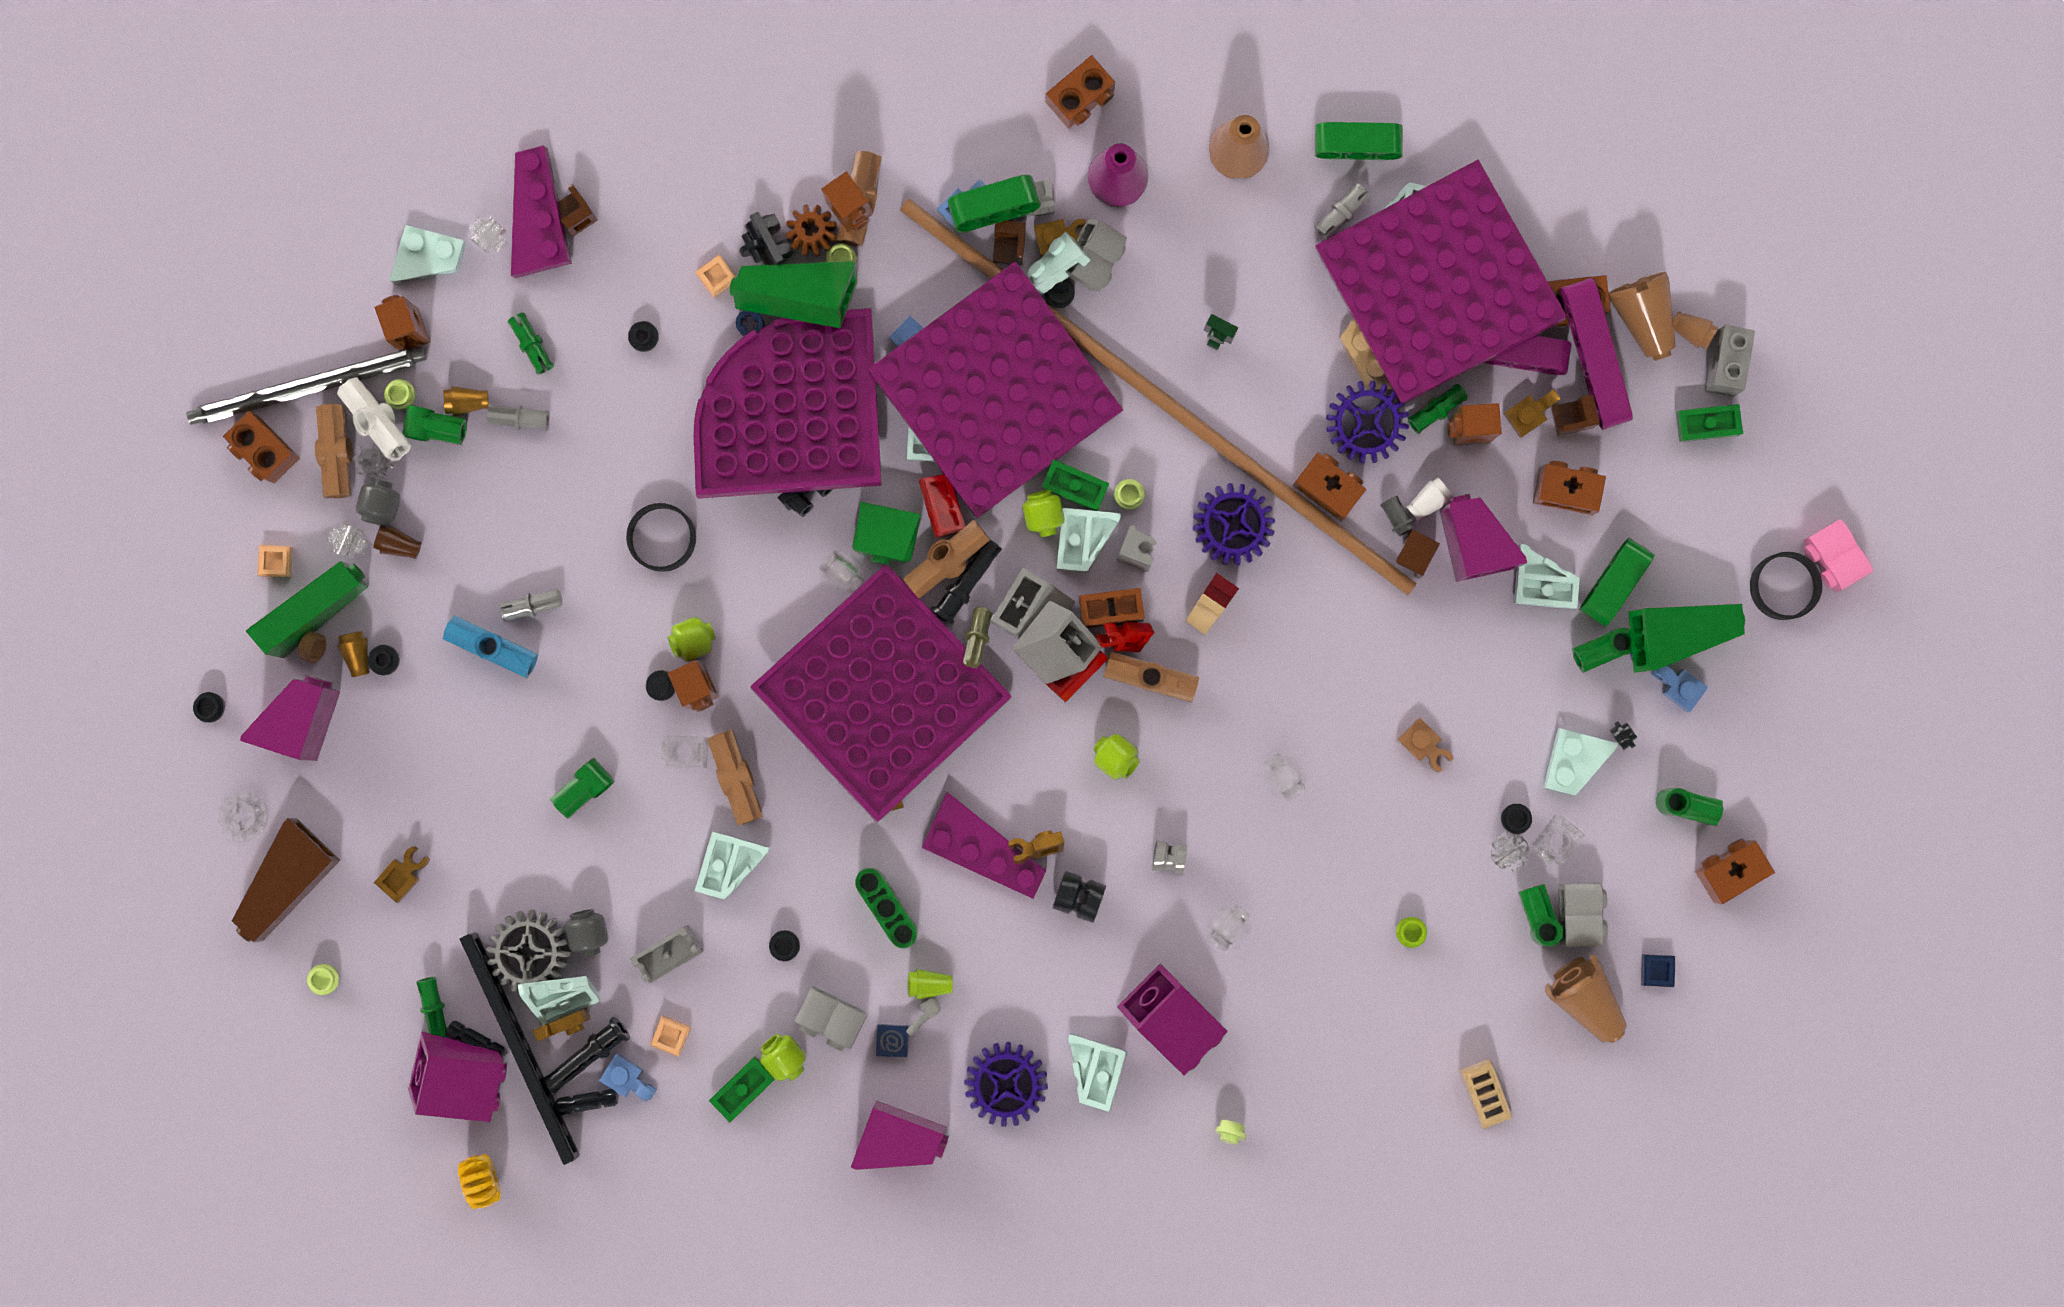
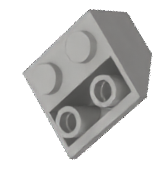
[991,567,1075,639]
[1012,600,1102,684]

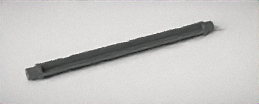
[186,347,427,425]

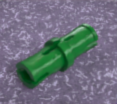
[507,312,554,375]
[1407,384,1468,434]

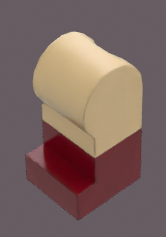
[1185,573,1239,635]

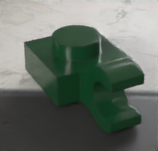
[1203,314,1239,351]

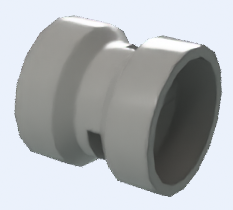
[1152,840,1187,875]

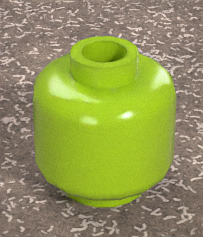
[1022,490,1065,537]
[667,617,716,661]
[1093,734,1140,779]
[760,1034,806,1081]

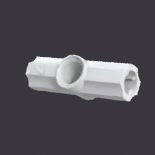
[337,377,411,462]

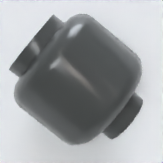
[356,479,400,526]
[564,909,609,957]

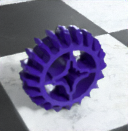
[1326,381,1409,463]
[1192,483,1275,566]
[964,1041,1048,1127]

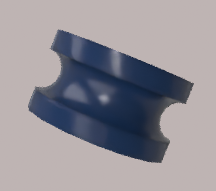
[735,310,764,337]

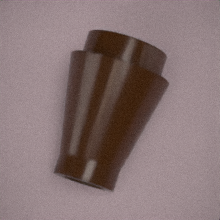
[373,525,422,559]

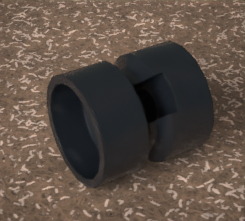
[1052,871,1106,923]

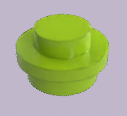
[1396,917,1427,948]

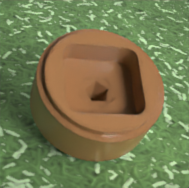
[298,631,327,663]

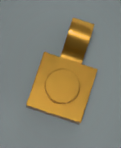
[1503,389,1561,438]
[1008,830,1065,864]

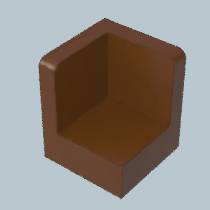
[559,184,598,237]
[993,221,1026,265]
[1551,394,1600,436]
[1396,529,1440,579]

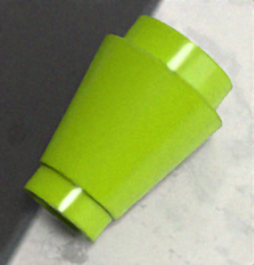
[907,969,953,1000]

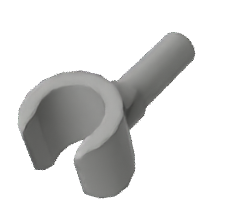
[905,997,940,1037]

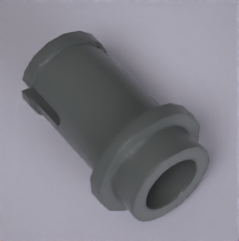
[1380,495,1415,537]

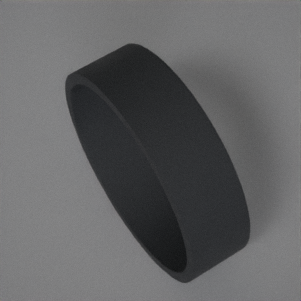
[626,503,696,572]
[1750,552,1823,620]

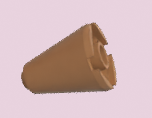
[1209,115,1269,179]
[1609,272,1676,361]
[1545,955,1627,1043]

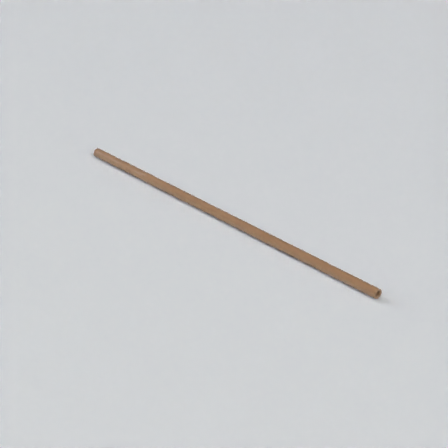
[900,199,1417,596]

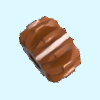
[786,204,837,257]

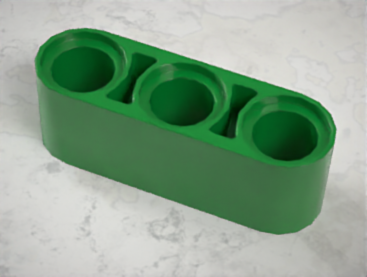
[1315,122,1403,160]
[947,175,1041,232]
[1579,537,1655,627]
[855,868,918,948]

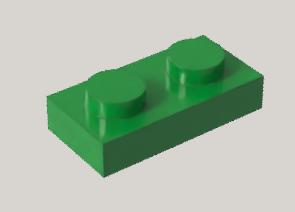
[1676,404,1743,442]
[1041,459,1110,511]
[709,1056,775,1123]

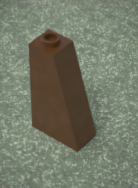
[232,818,340,942]

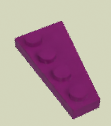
[511,145,572,278]
[922,792,1046,899]

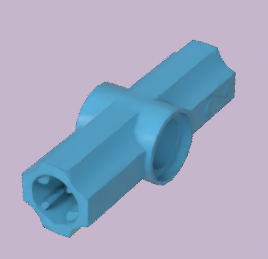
[442,615,539,678]

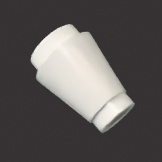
[1407,478,1453,521]

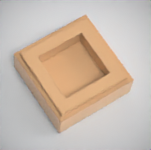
[695,254,737,298]
[257,545,293,578]
[650,1016,691,1057]

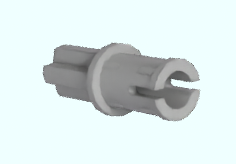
[487,405,550,430]
[499,589,563,622]

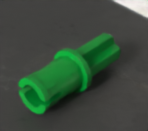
[416,977,447,1037]

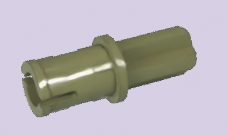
[963,607,993,668]

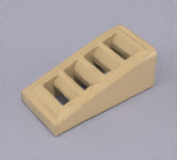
[1459,1059,1512,1129]

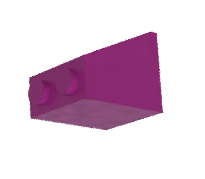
[1440,494,1527,582]
[240,675,341,761]
[1117,963,1228,1076]
[408,1032,507,1122]
[850,1101,949,1170]

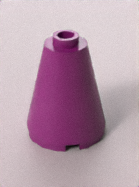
[1088,143,1148,207]

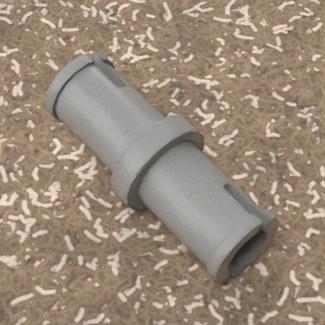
[1314,182,1370,239]

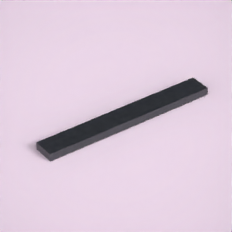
[459,932,580,1165]

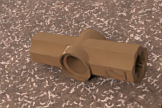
[837,151,882,247]
[315,404,353,499]
[903,520,991,599]
[1103,652,1199,703]
[707,730,763,826]

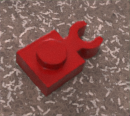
[1096,621,1155,653]

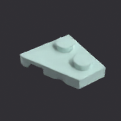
[389,225,466,284]
[1057,508,1121,573]
[1514,544,1580,610]
[695,831,770,900]
[518,976,600,1025]

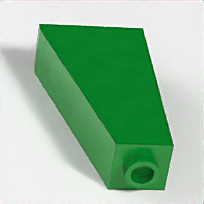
[730,261,858,328]
[246,561,368,658]
[1628,604,1745,673]

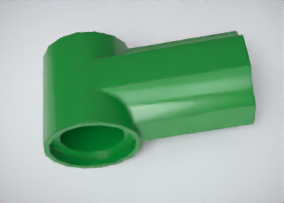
[402,405,467,445]
[1572,628,1632,673]
[550,758,615,819]
[1656,788,1724,826]
[1518,884,1563,946]

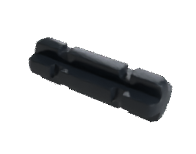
[445,1021,505,1057]
[556,1089,618,1115]

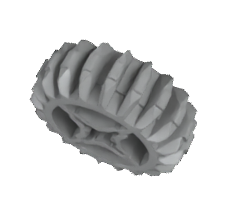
[486,910,572,992]

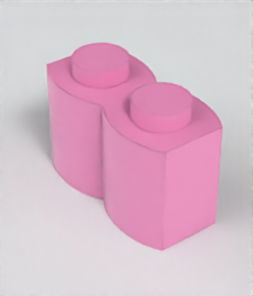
[1803,519,1874,592]

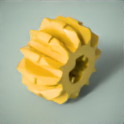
[458,1154,501,1209]

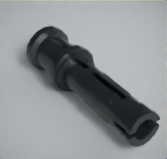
[930,540,1002,626]
[543,1017,630,1094]

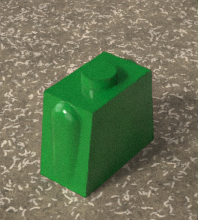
[852,501,922,565]

